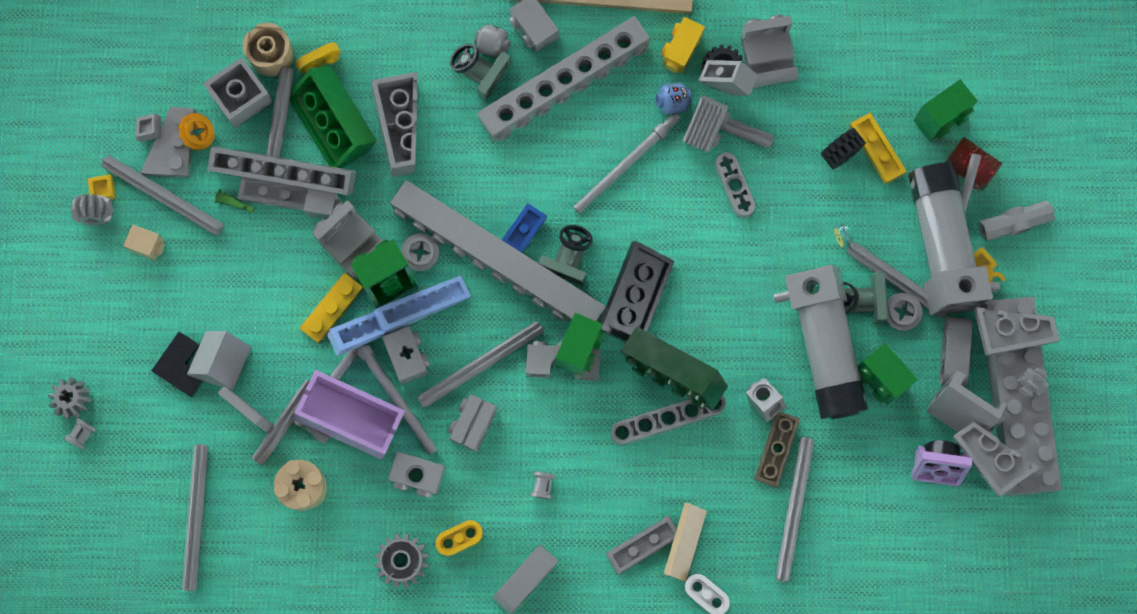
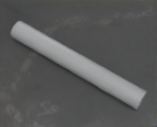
[961,154,981,213]

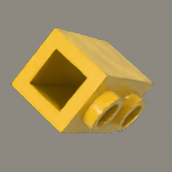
[661,17,705,74]

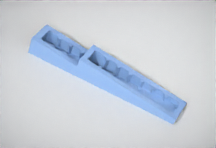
[327,275,471,356]

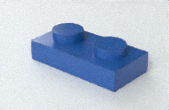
[502,203,547,253]

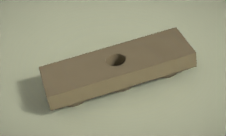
[754,412,800,488]

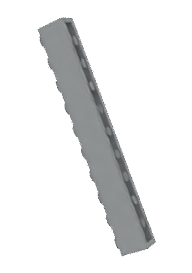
[390,180,606,322]

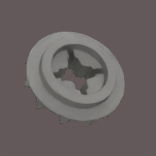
[401,234,439,271]
[886,293,922,331]

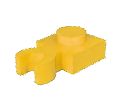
[974,247,1006,283]

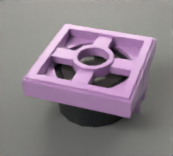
[911,440,972,486]

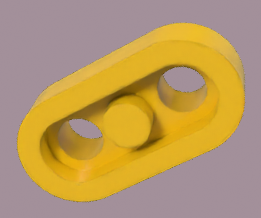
[295,42,341,74]
[435,520,483,556]

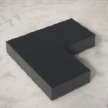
[151,332,204,398]

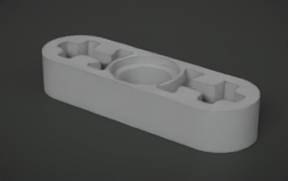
[715,152,755,218]

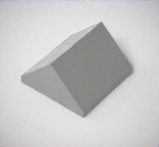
[187,331,251,391]

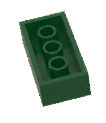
[621,326,728,411]

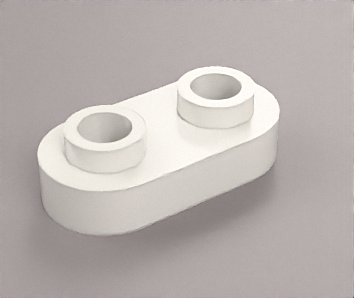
[685,574,730,614]

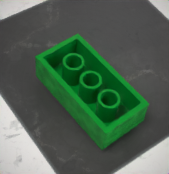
[350,239,417,308]

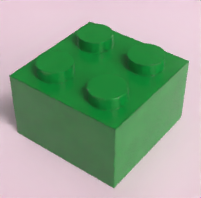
[913,79,978,142]
[555,312,605,377]
[858,343,918,405]

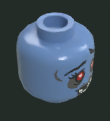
[655,83,692,115]

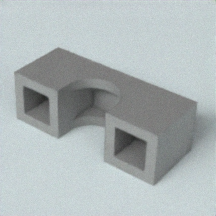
[526,341,600,381]

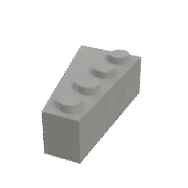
[371,72,418,177]

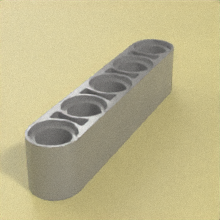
[611,395,726,446]

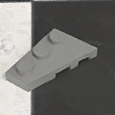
[140,107,196,178]
[953,422,1040,498]

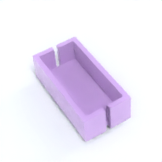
[293,370,405,460]

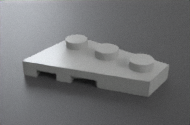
[974,307,1060,356]

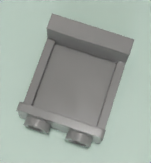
[926,370,1007,433]

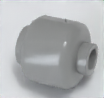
[474,24,511,58]

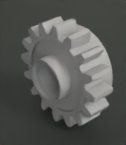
[374,533,429,588]

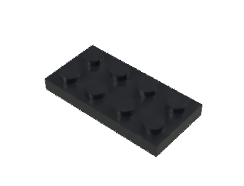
[600,241,674,343]

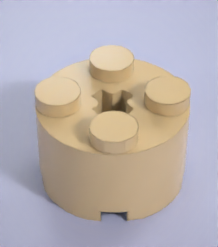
[243,23,294,77]
[274,460,327,511]

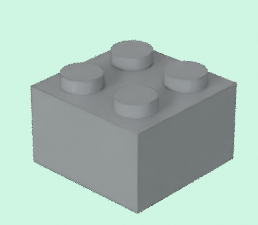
[203,57,273,128]

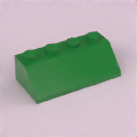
[290,65,377,168]

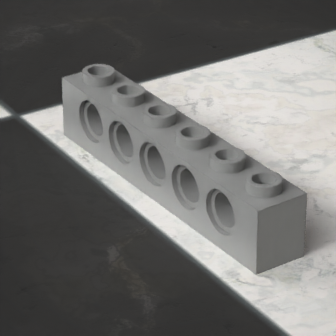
[208,147,356,195]

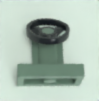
[450,44,511,101]
[538,225,593,286]
[843,272,887,324]

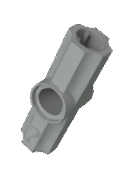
[979,200,1055,242]

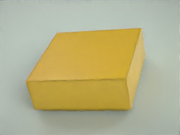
[87,174,116,200]

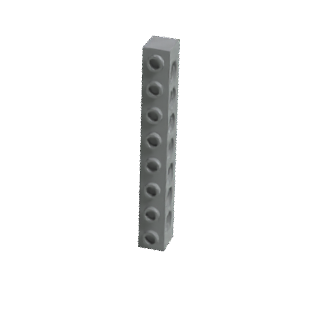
[477,16,650,142]

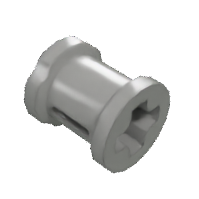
[64,418,97,450]
[530,471,555,500]

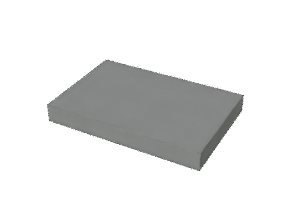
[218,387,274,433]

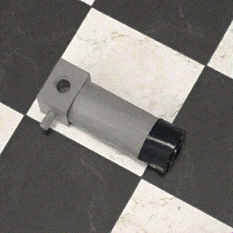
[908,162,1000,316]
[773,265,868,420]

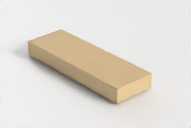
[664,503,707,581]

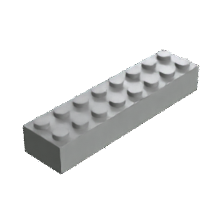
[980,297,1062,497]

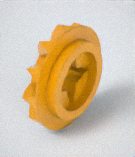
[177,113,215,150]

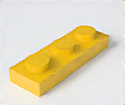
[849,112,907,185]
[299,273,364,344]

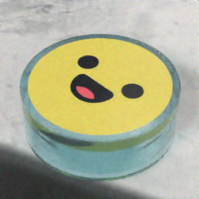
[833,223,852,248]

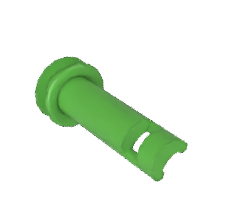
[215,189,255,213]

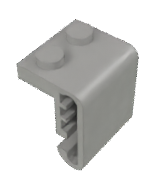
[741,15,798,88]
[312,200,384,281]

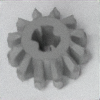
[71,194,113,226]
[48,377,91,419]

